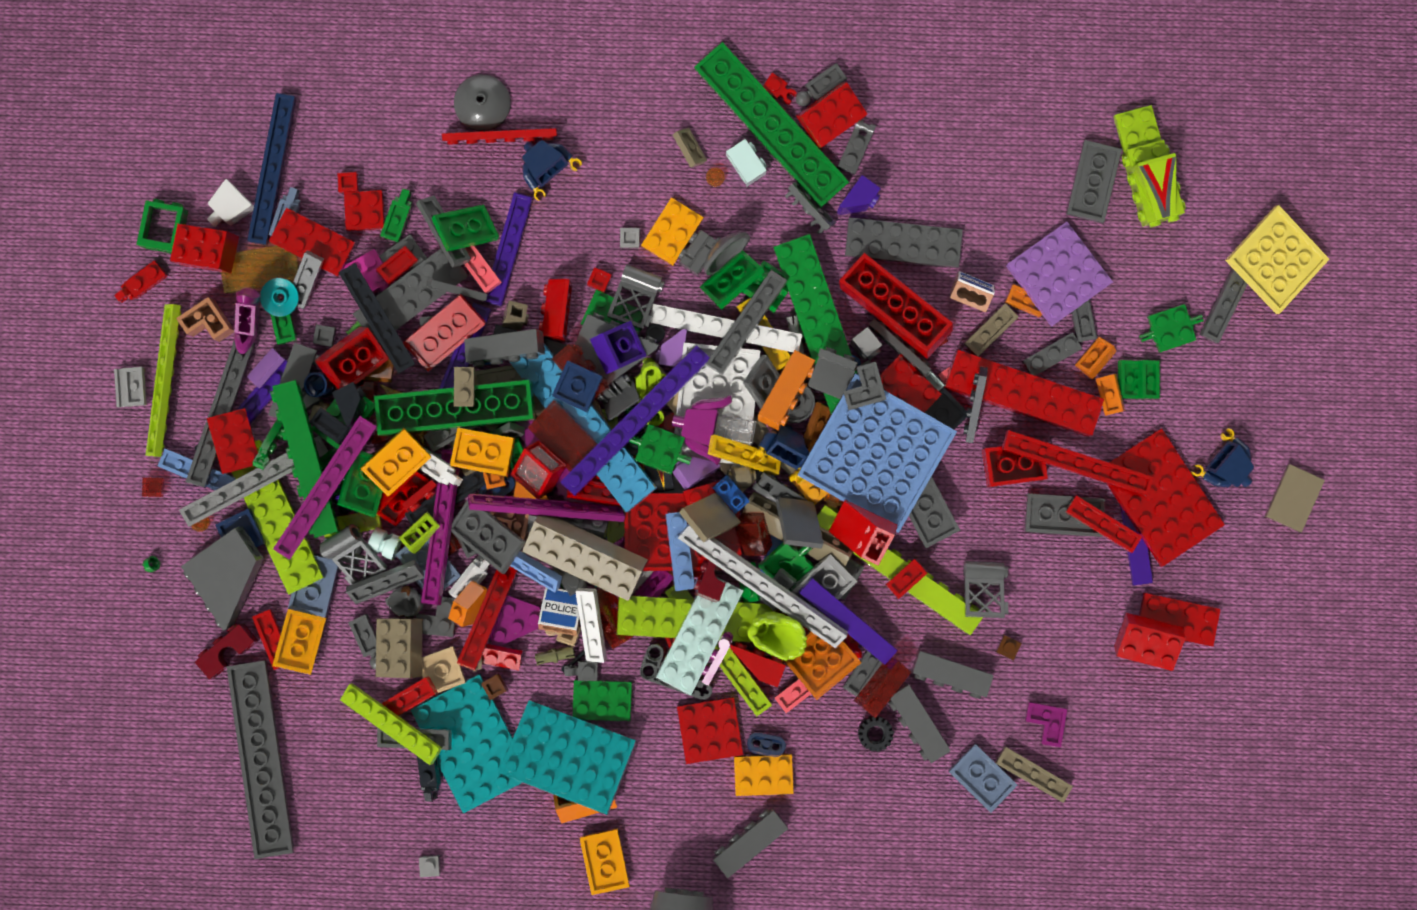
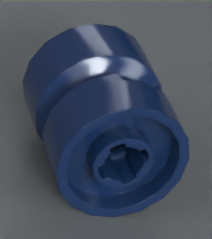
[304,372,338,398]

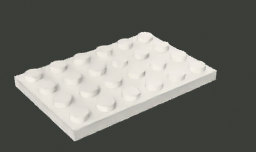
[674,343,760,464]

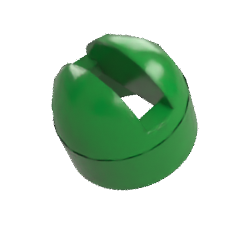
[142,556,160,572]

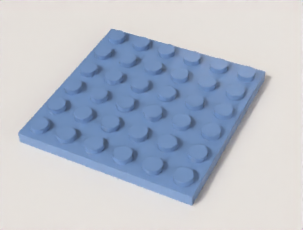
[797,374,957,533]

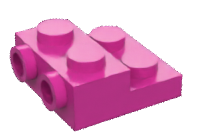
[343,249,394,294]

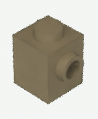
[502,300,529,331]

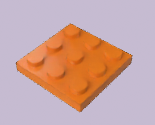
[783,631,861,700]

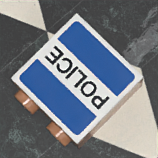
[950,271,995,312]
[538,587,580,636]

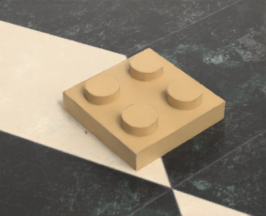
[422,646,466,693]

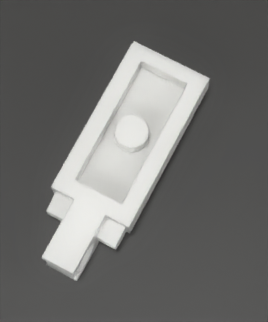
[419,448,463,486]
[448,555,490,598]

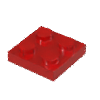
[344,190,385,231]

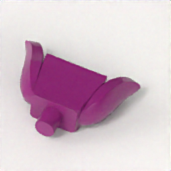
[234,287,261,354]
[672,395,732,466]

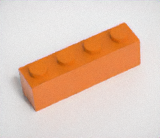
[758,350,815,430]

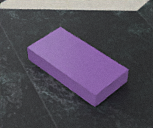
[247,348,285,388]

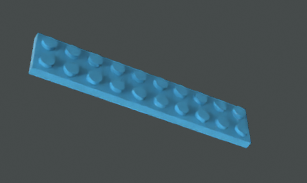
[510,343,657,512]

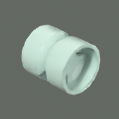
[368,527,402,560]

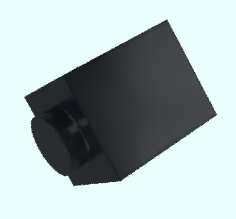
[332,382,366,429]

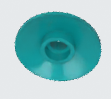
[260,278,299,316]

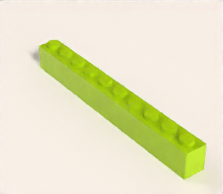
[817,505,983,635]

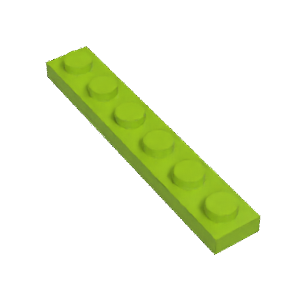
[340,683,442,765]

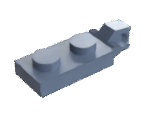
[269,187,301,236]

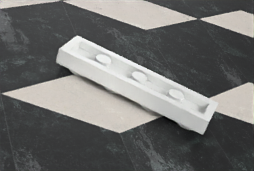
[576,588,607,663]

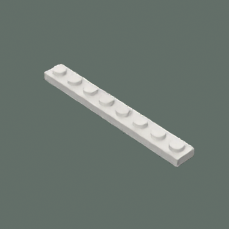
[650,304,803,352]

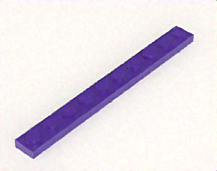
[561,345,710,496]

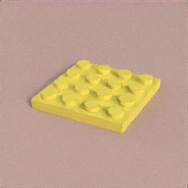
[1225,205,1329,314]

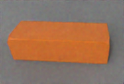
[1075,336,1116,380]

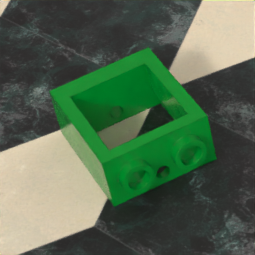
[136,199,189,254]

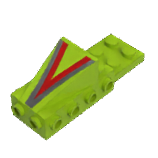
[1113,105,1186,228]

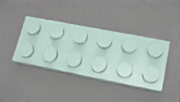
[656,577,743,695]

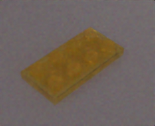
[221,246,299,294]

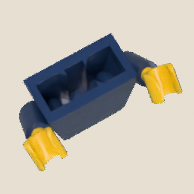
[522,140,582,201]
[750,425,809,484]
[1191,428,1254,488]

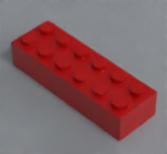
[839,253,953,359]

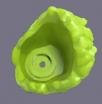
[747,611,808,661]

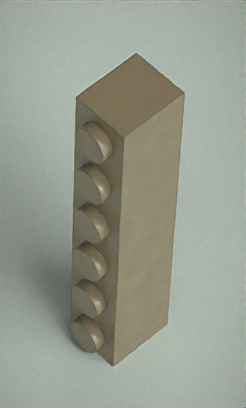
[740,492,853,568]

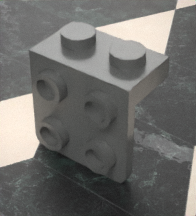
[809,347,858,399]

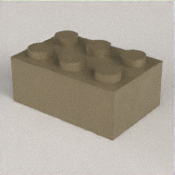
[376,618,422,678]

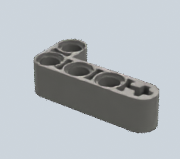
[640,643,712,700]

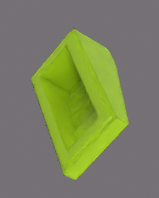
[399,512,440,554]

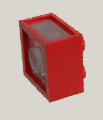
[510,440,566,499]

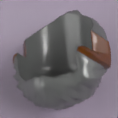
[385,586,424,618]

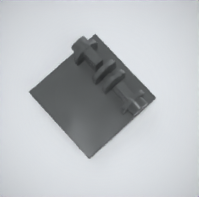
[596,374,640,421]

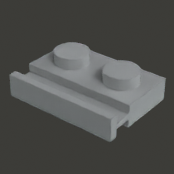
[114,367,147,408]

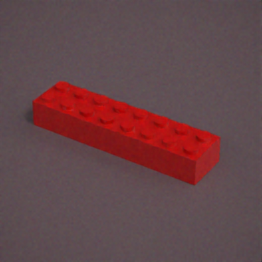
[944,350,1104,437]

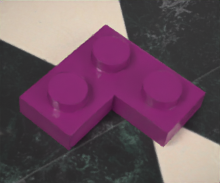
[1025,702,1067,748]

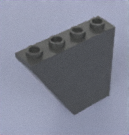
[568,312,660,393]
[181,526,264,631]

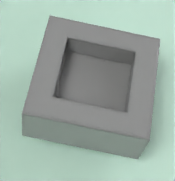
[620,228,640,248]
[419,855,441,877]

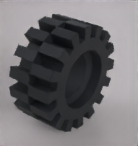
[858,716,894,752]

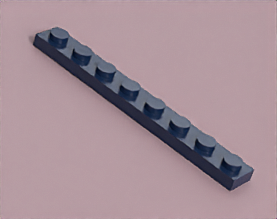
[247,93,296,246]

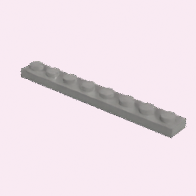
[179,436,328,527]

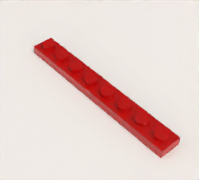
[1002,430,1154,496]

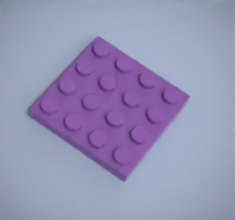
[1006,222,1113,327]

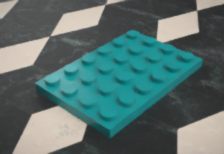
[411,674,523,814]
[499,700,637,815]

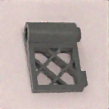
[607,264,665,330]
[320,524,387,585]
[963,561,1009,618]

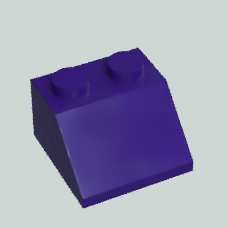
[837,175,881,215]
[590,321,647,374]

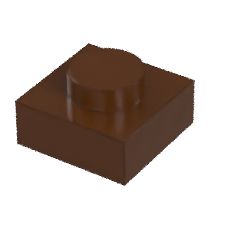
[995,635,1022,661]
[481,673,508,700]

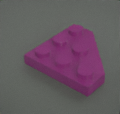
[487,589,541,646]

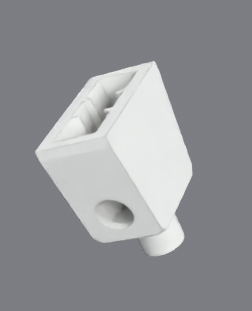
[207,179,254,227]

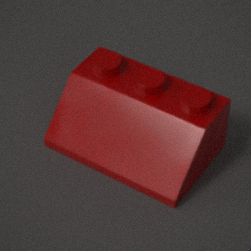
[539,279,573,341]
[315,326,389,389]
[377,470,431,526]

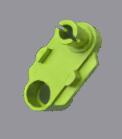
[635,357,666,426]

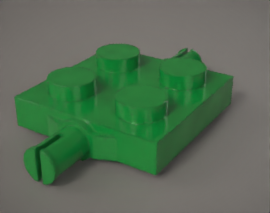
[1139,304,1204,353]
[629,424,692,475]
[758,542,813,582]

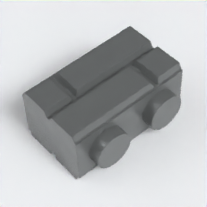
[678,230,715,276]

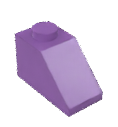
[656,329,687,368]
[673,457,720,491]

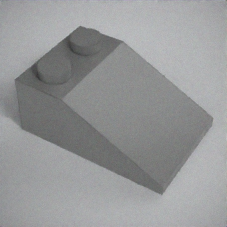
[790,554,857,614]

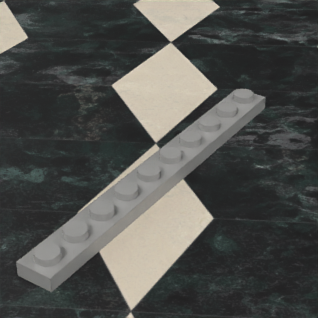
[678,524,848,648]

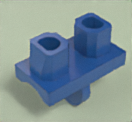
[712,475,750,514]

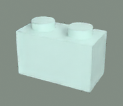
[726,139,767,186]

